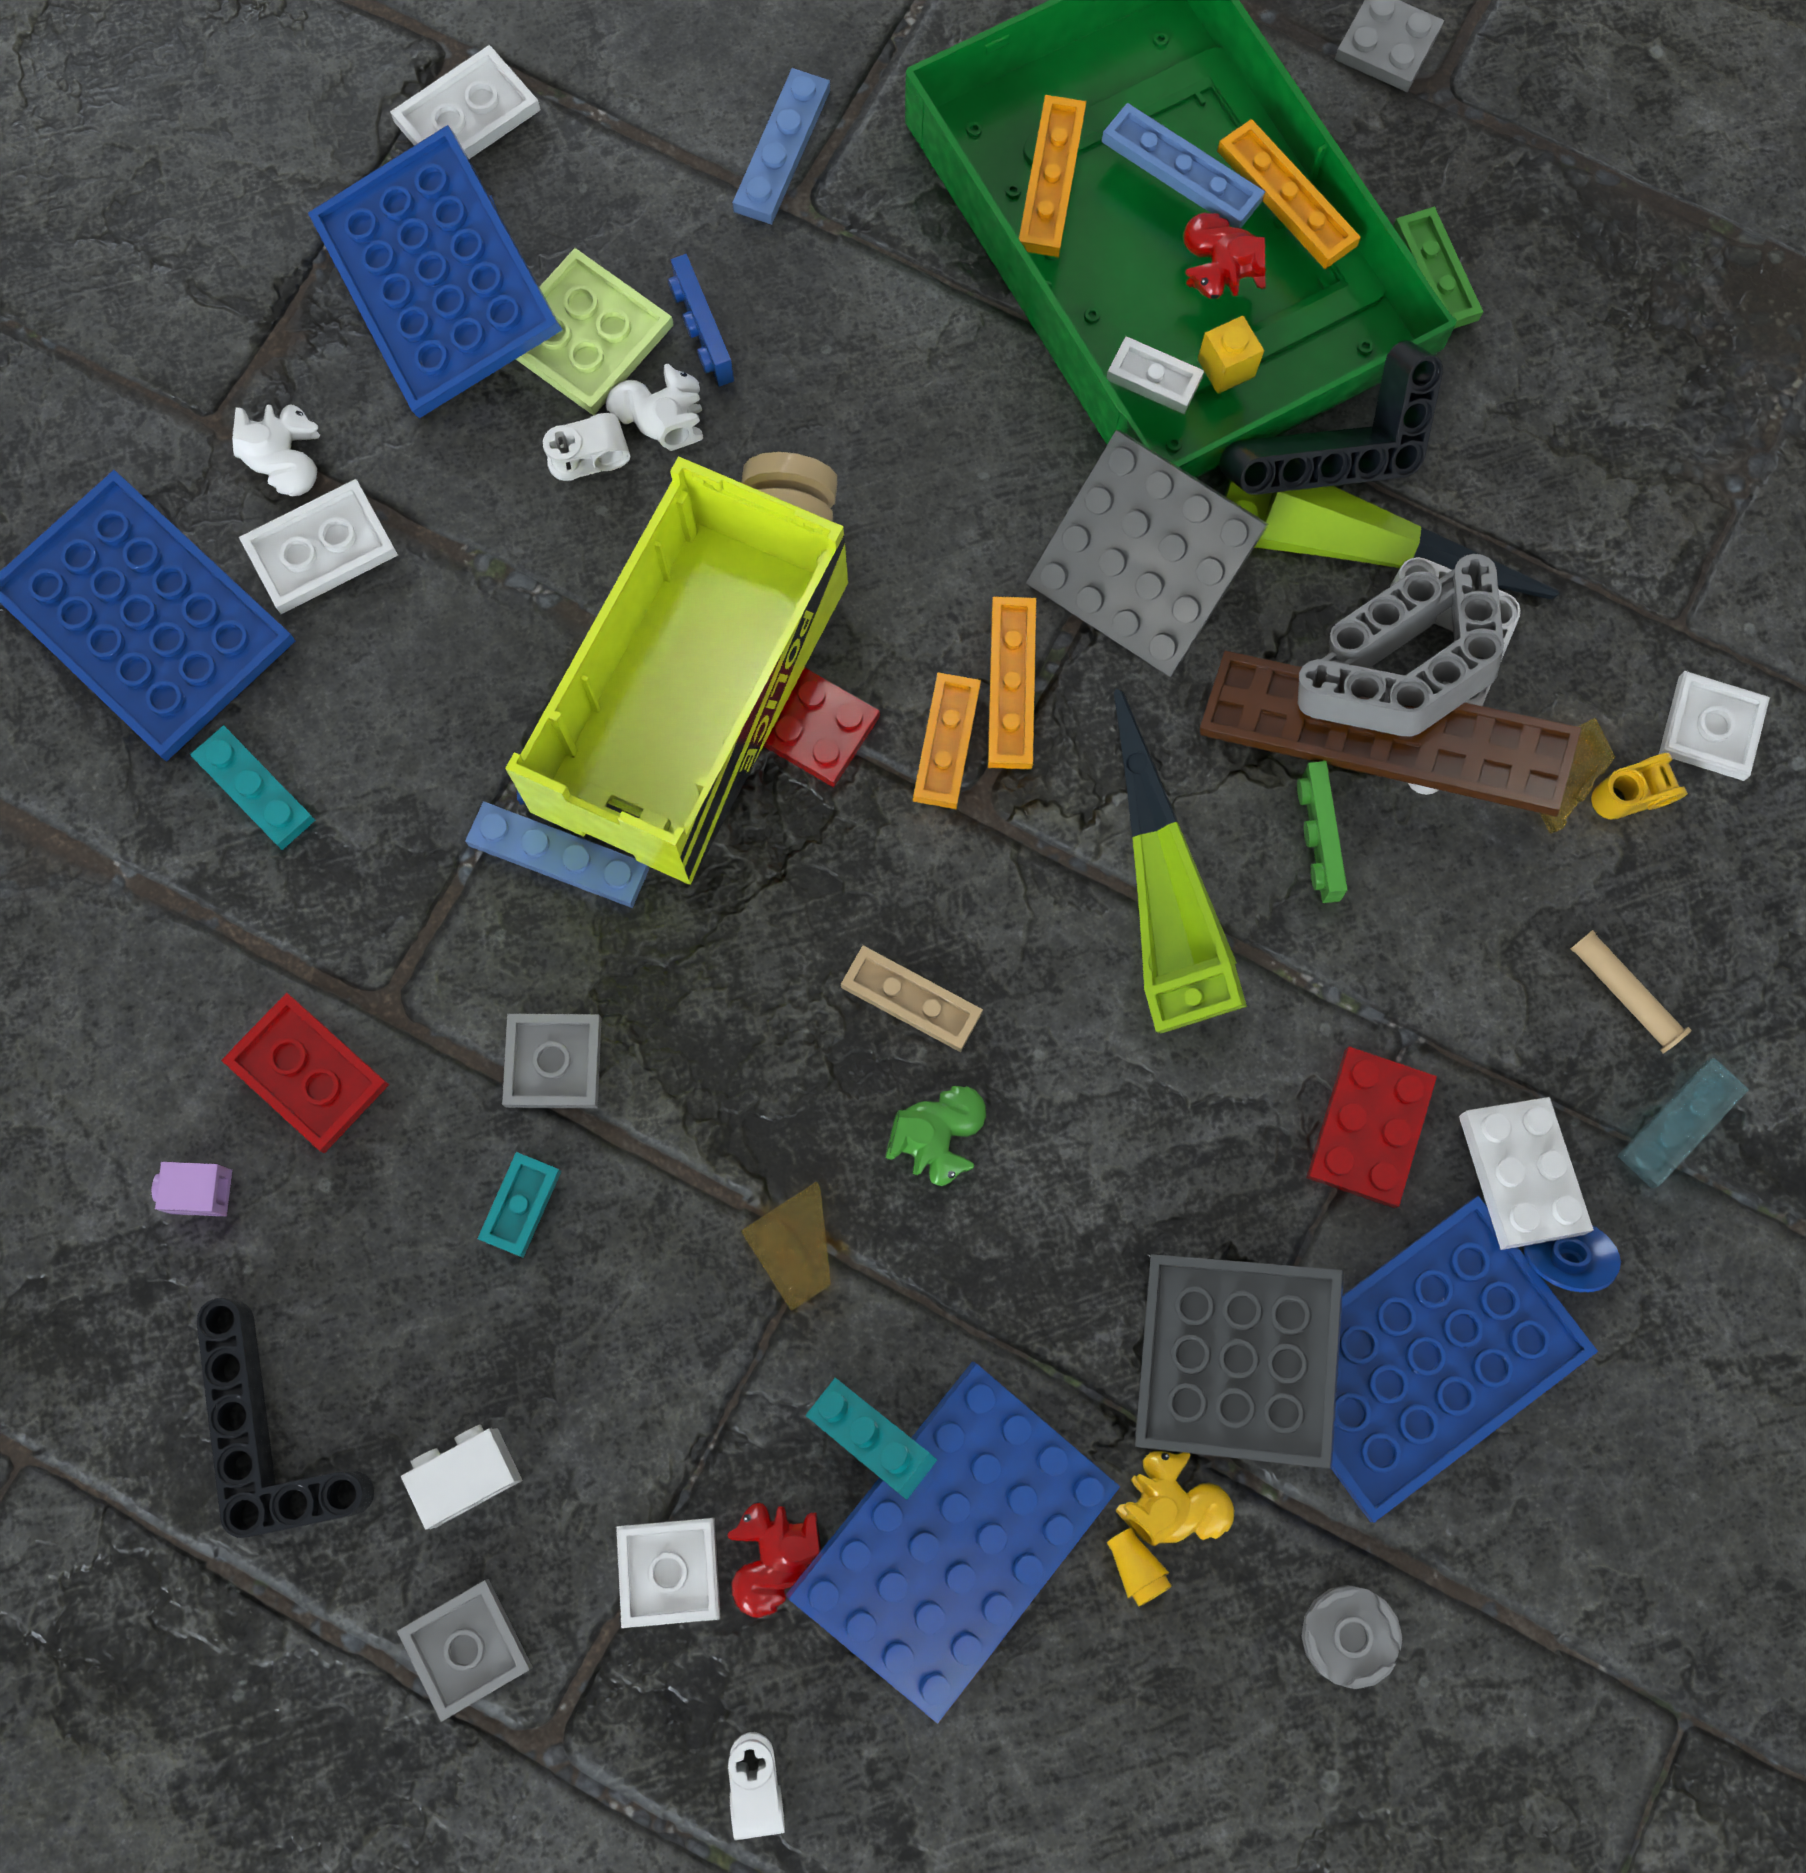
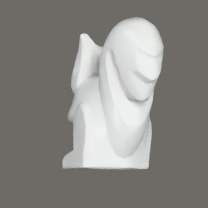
[606,364,703,451]
[232,404,320,496]

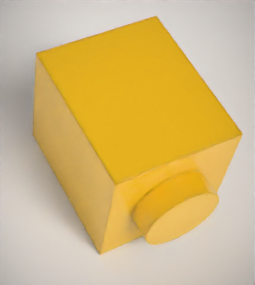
[1197,316,1264,394]

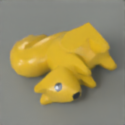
[1115,1451,1235,1546]

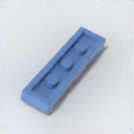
[732,68,830,225]
[1102,103,1265,228]
[465,801,650,908]

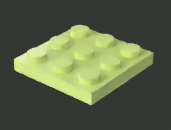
[516,248,674,416]

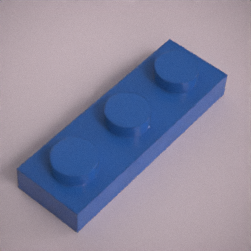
[668,254,734,387]

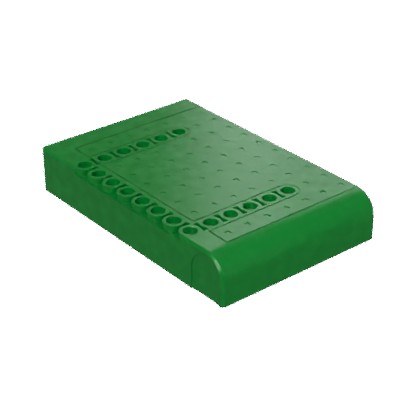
[905,0,1457,478]

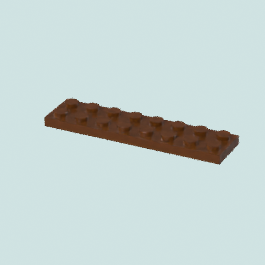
[1200,651,1581,817]

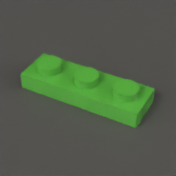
[1393,206,1483,329]
[1297,761,1347,903]

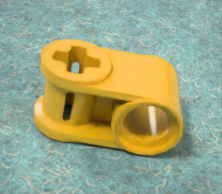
[1591,753,1688,820]

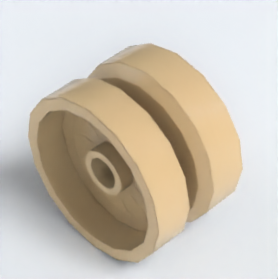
[741,452,838,522]

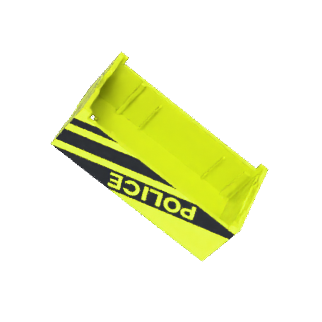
[505,456,848,885]

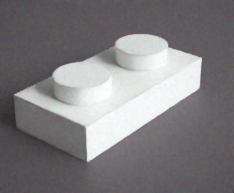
[1106,336,1204,414]

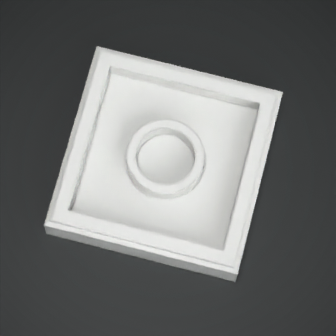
[1659,671,1770,781]
[616,1518,721,1628]

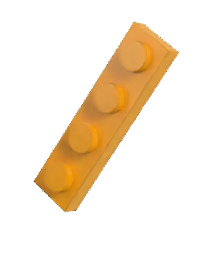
[1019,95,1086,257]
[1217,119,1361,269]
[988,597,1036,769]

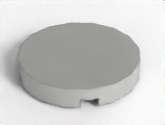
[1301,1585,1402,1689]

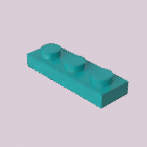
[190,725,316,850]
[805,1378,937,1500]

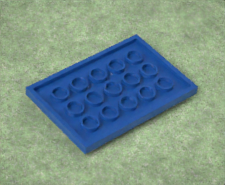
[308,125,563,418]
[0,470,296,762]
[1332,1196,1598,1523]
[786,1361,1120,1724]

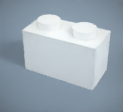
[401,1425,523,1530]

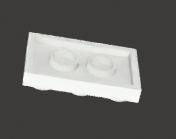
[390,45,541,159]
[239,479,398,614]
[1459,1097,1594,1250]

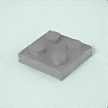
[1334,0,1444,92]
[502,1014,602,1108]
[397,1579,533,1722]

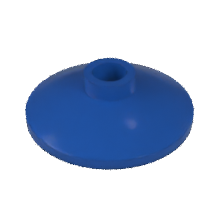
[1523,1225,1621,1292]

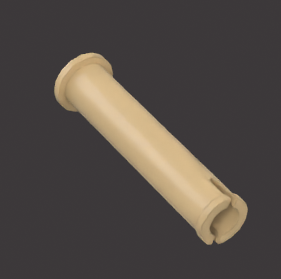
[1570,930,1692,1054]

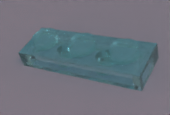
[1617,1057,1749,1189]

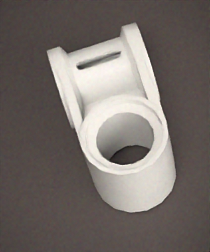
[543,413,630,481]
[728,1732,785,1840]

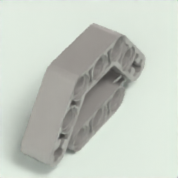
[1297,554,1504,736]

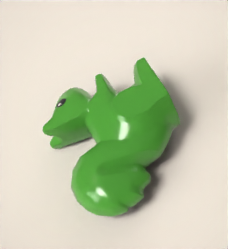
[885,1086,986,1187]

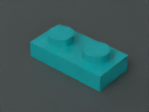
[477,1152,562,1258]

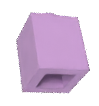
[152,1162,232,1217]

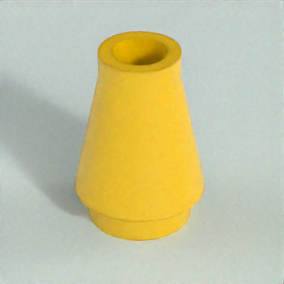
[1107,1528,1172,1607]

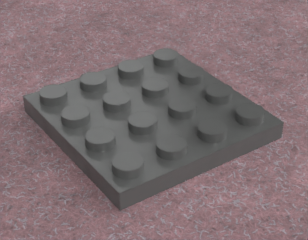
[1026,430,1269,677]
[1135,1254,1344,1469]

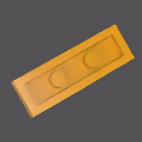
[913,672,981,809]

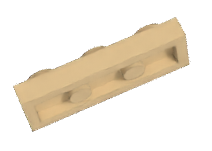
[841,945,983,1052]

